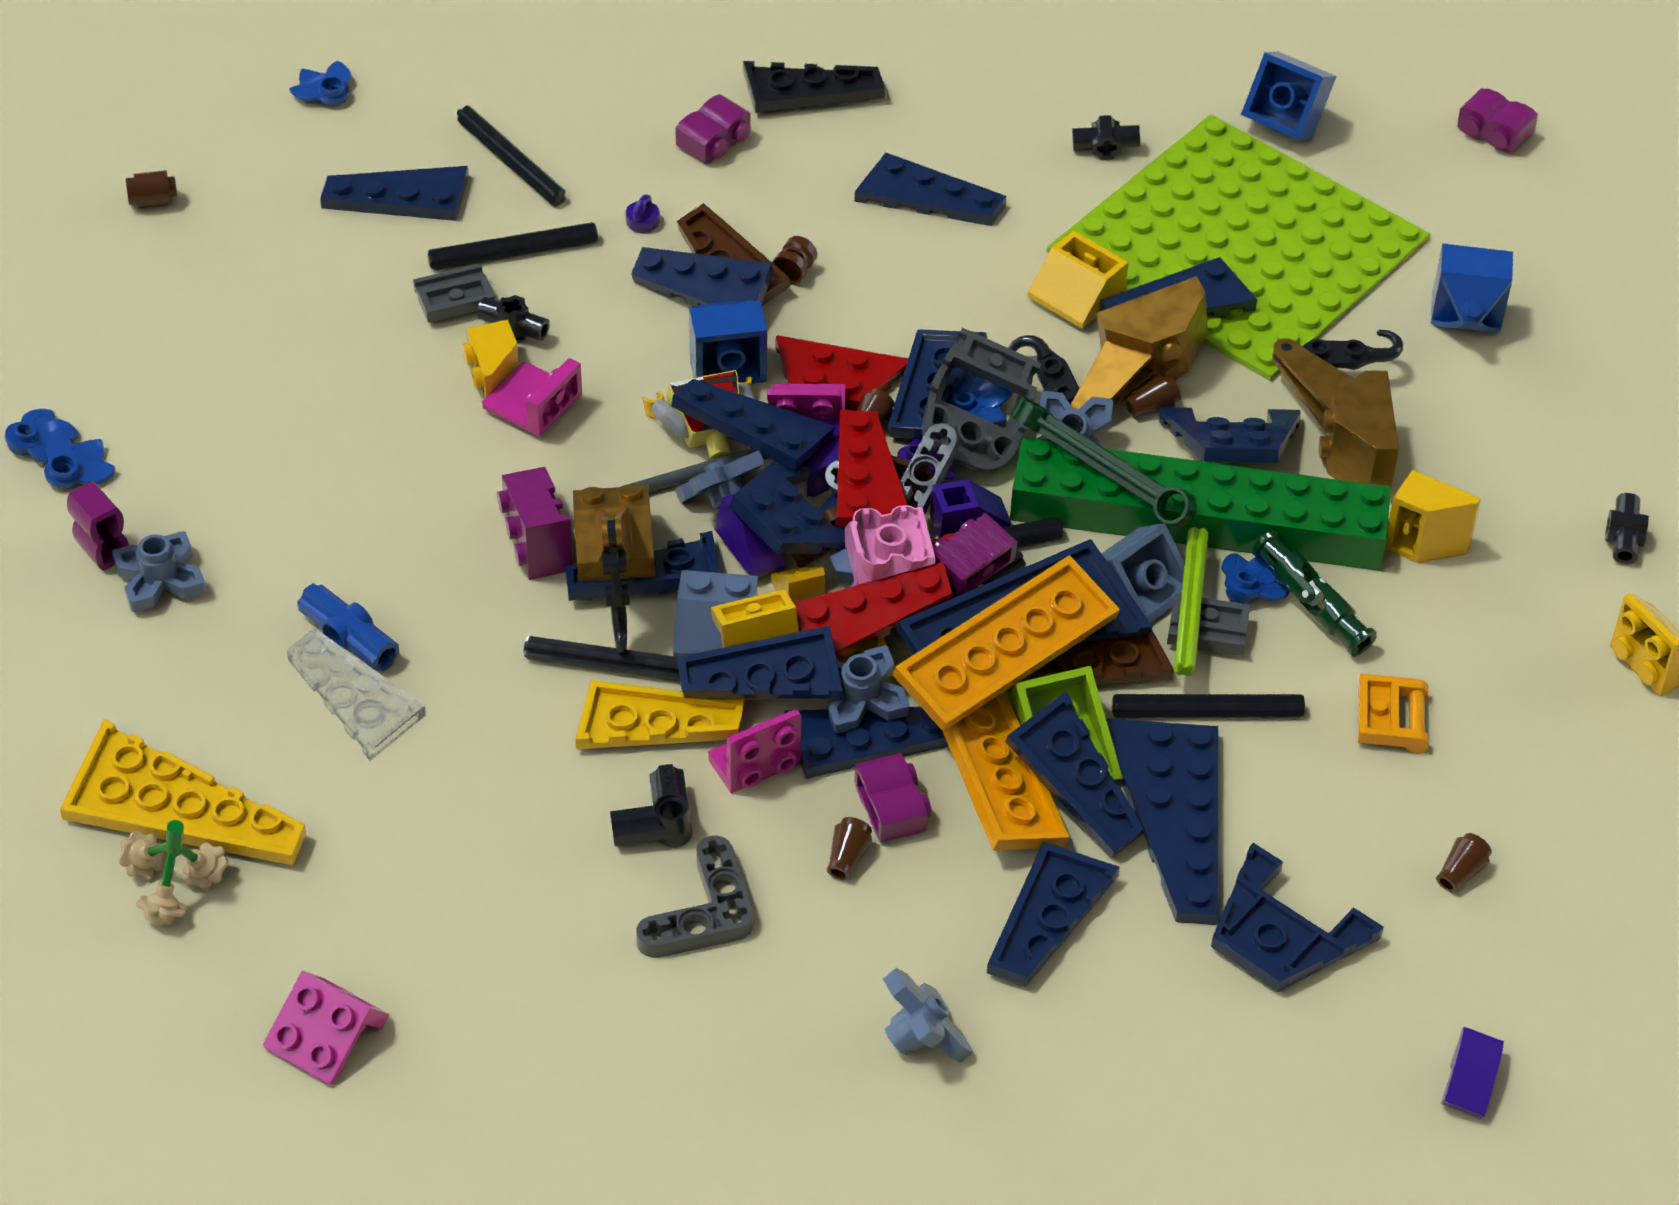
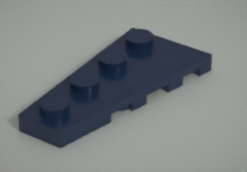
[631,247,774,306]
[1099,257,1257,317]
[565,531,720,601]
[784,707,948,779]

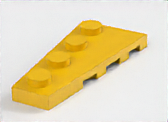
[575,680,745,749]

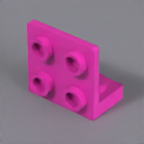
[482,358,582,437]
[767,383,846,421]
[708,709,802,793]
[263,970,390,1084]

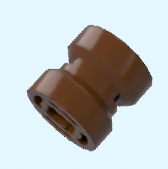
[772,236,818,284]

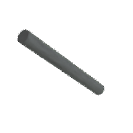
[630,448,768,493]

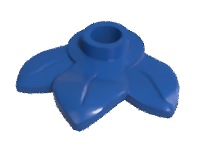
[290,61,351,105]
[949,373,1014,424]
[4,409,79,463]
[44,433,115,488]
[1221,553,1290,604]

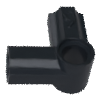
[610,764,692,847]

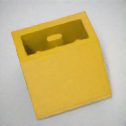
[1027,230,1129,329]
[1385,470,1481,563]
[1610,593,1679,696]

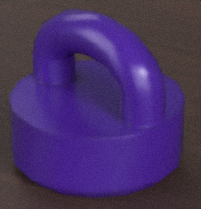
[625,194,660,232]

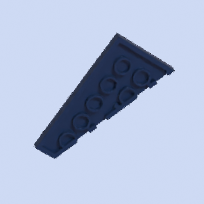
[896,539,1153,655]
[1106,718,1218,925]

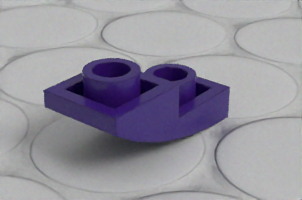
[1441,1027,1504,1119]

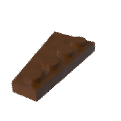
[677,203,790,306]
[1013,630,1174,687]

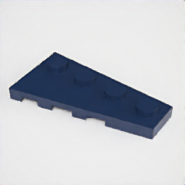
[854,152,1007,226]
[320,166,469,221]
[888,329,987,439]
[671,379,835,471]
[677,625,844,699]
[1006,691,1144,858]
[987,842,1120,987]

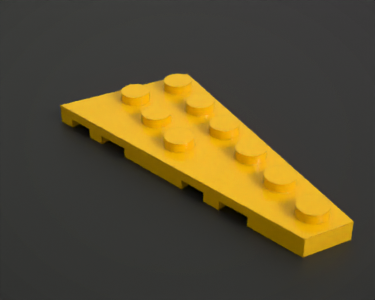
[60,719,306,866]

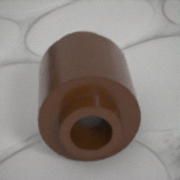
[126,170,177,208]

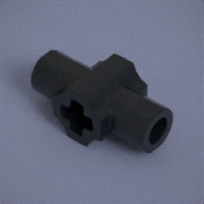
[1072,115,1140,160]
[477,295,550,341]
[1605,493,1649,564]

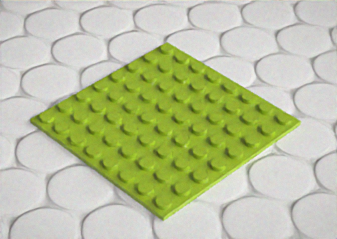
[1047,114,1431,381]

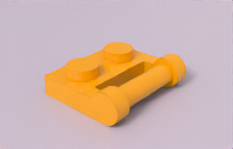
[1358,674,1429,754]

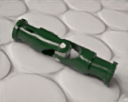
[1252,530,1377,657]

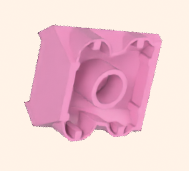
[845,505,935,586]

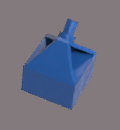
[1241,52,1337,140]
[1431,243,1513,332]
[689,300,767,384]

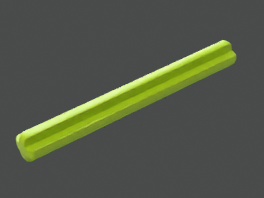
[1174,527,1208,677]

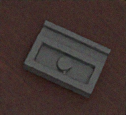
[413,264,495,323]
[1167,594,1251,656]

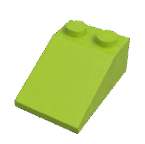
[1009,666,1123,796]

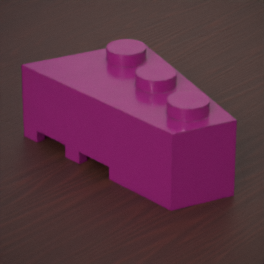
[497,467,573,580]

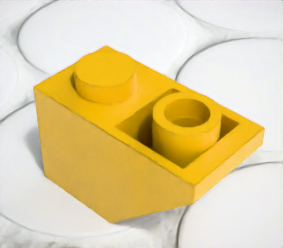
[462,320,519,398]

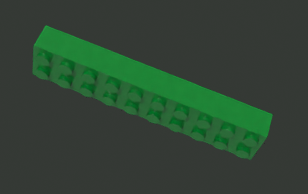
[1010,437,1391,571]

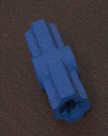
[297,583,400,672]

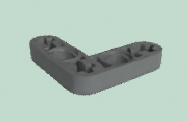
[825,423,959,515]
[636,835,754,958]

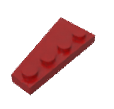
[836,410,907,527]
[794,562,953,658]

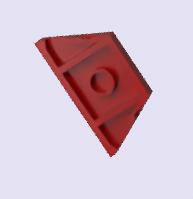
[775,335,908,411]

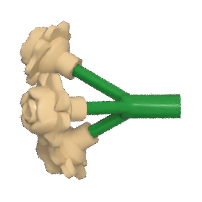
[118,820,229,926]

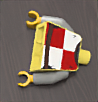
[642,370,755,460]

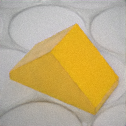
[770,566,825,605]

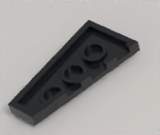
[743,61,885,113]

